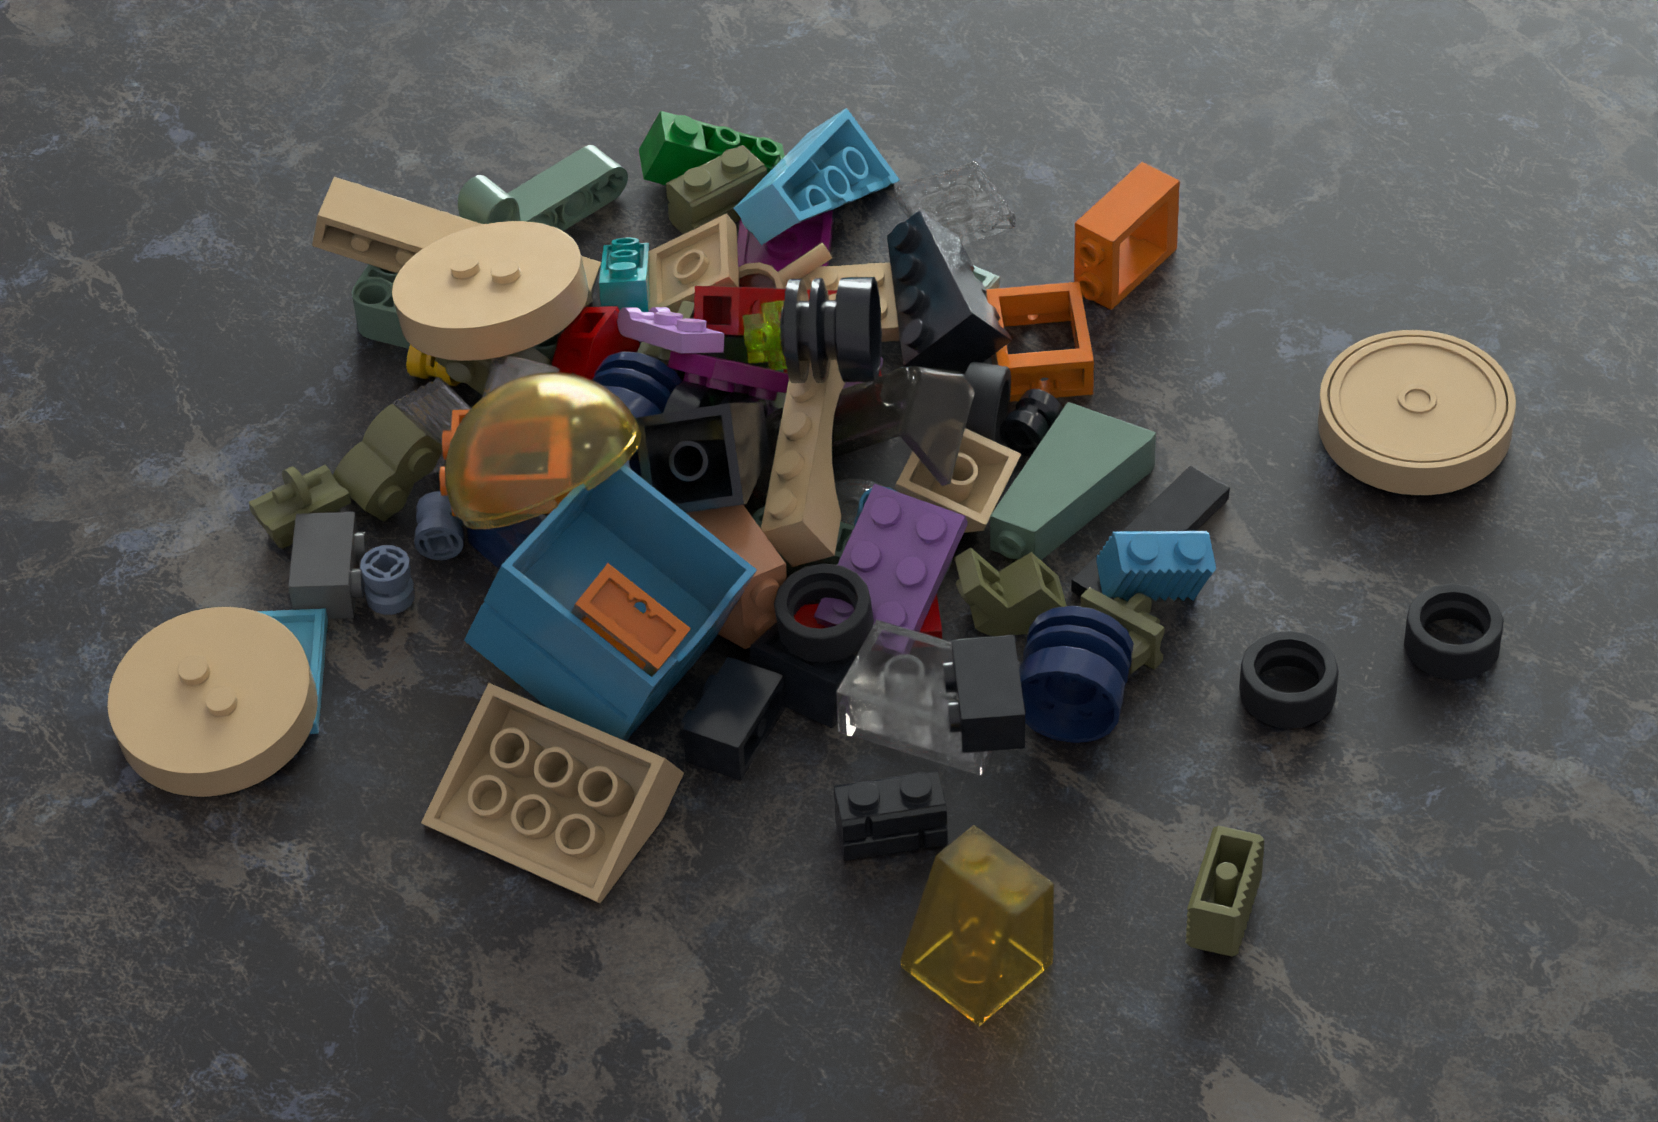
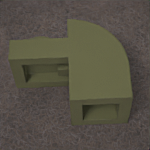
[954,548,1067,636]

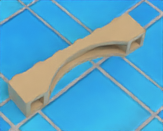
[761,293,846,567]

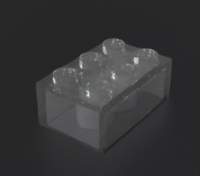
[837,620,1020,776]

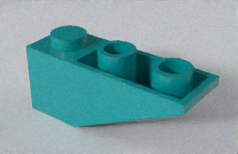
[599,237,650,312]

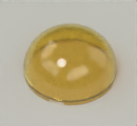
[445,372,642,529]

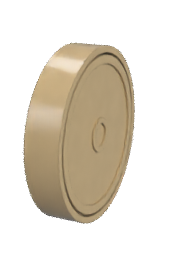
[392,221,589,361]
[1318,330,1516,495]
[108,607,318,797]

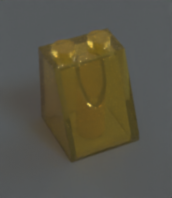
[901,825,1054,1027]

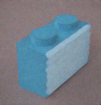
[1096,531,1216,602]

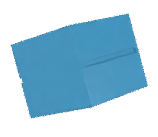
[464,452,757,741]

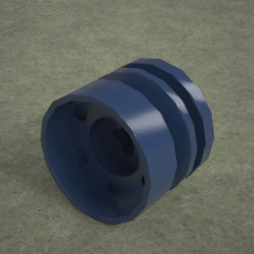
[572,351,682,478]
[1019,606,1134,743]

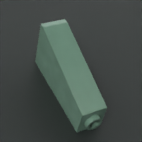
[990,402,1156,560]

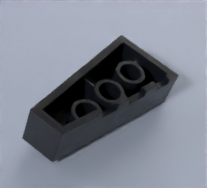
[887,210,1012,392]

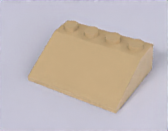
[421,683,684,904]

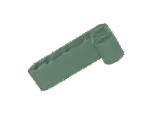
[458,145,628,231]

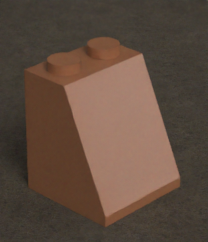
[686,505,787,649]

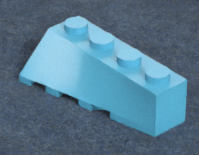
[734,108,900,245]

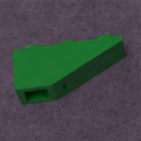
[639,111,785,185]

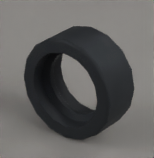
[956,362,1011,444]
[774,564,874,663]
[1404,583,1504,681]
[1239,631,1339,729]

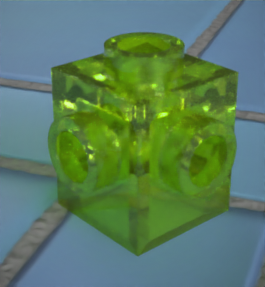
[743,300,787,370]

